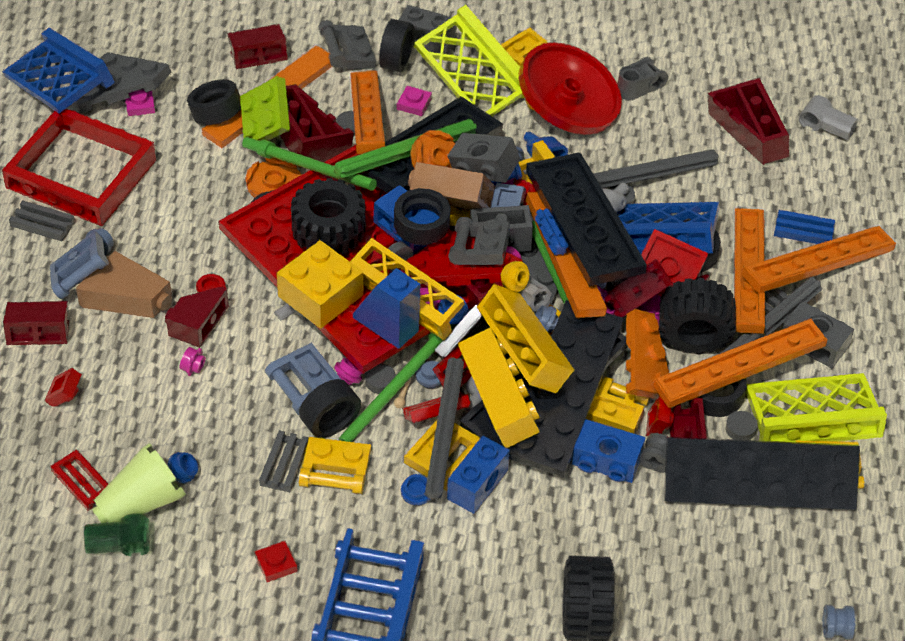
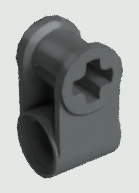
[617,57,668,101]

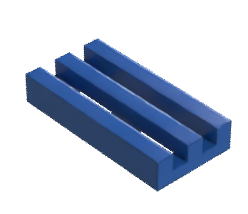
[774,210,835,244]

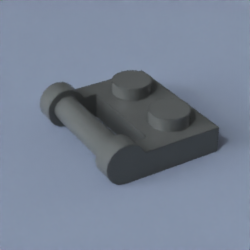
[318,20,377,69]
[448,217,510,265]

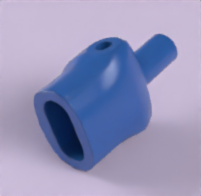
[523,132,568,157]

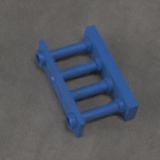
[311,528,424,641]

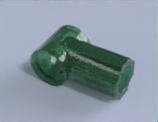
[84,514,150,556]

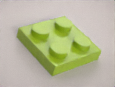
[240,76,290,141]

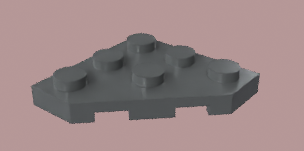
[58,52,172,113]

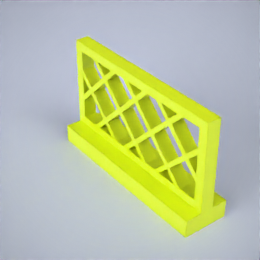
[414,4,525,117]
[746,373,887,442]

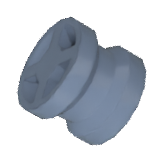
[822,605,855,640]

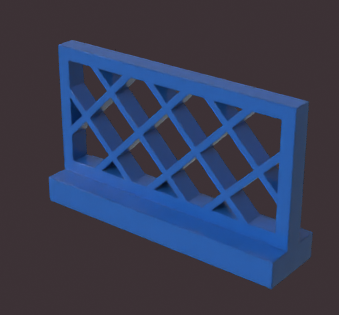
[2,28,115,113]
[616,202,719,254]

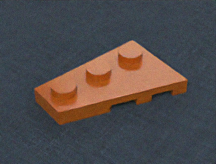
[626,309,669,399]

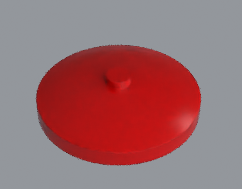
[518,42,622,135]

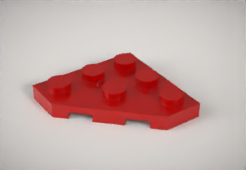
[397,231,523,288]

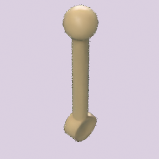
[393,356,414,409]

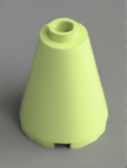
[92,443,186,527]

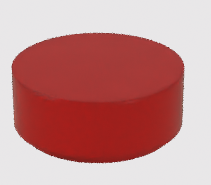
[196,274,226,293]

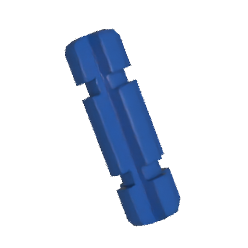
[535,208,569,256]

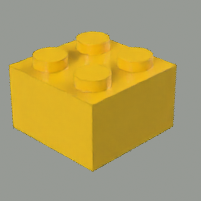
[277,240,363,329]

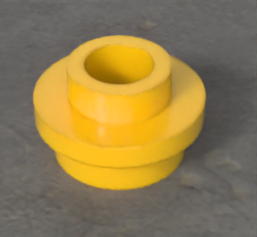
[501,261,530,292]

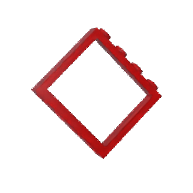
[2,109,156,227]

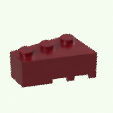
[707,78,789,165]
[280,84,354,168]

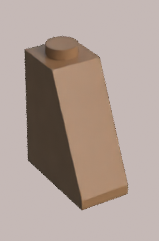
[408,162,495,210]
[76,251,172,318]

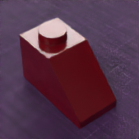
[165,286,229,348]

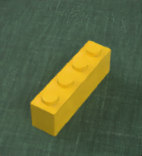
[477,284,574,393]
[458,327,540,448]

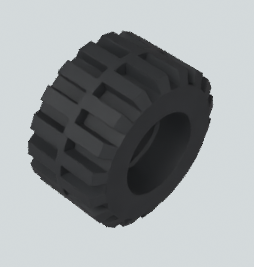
[291,178,366,254]
[659,278,736,354]
[562,555,615,641]

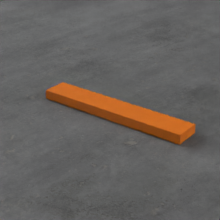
[202,45,333,148]
[350,70,385,154]
[526,192,607,318]
[734,208,765,334]
[741,225,896,294]
[653,318,828,408]

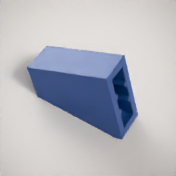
[353,268,420,349]

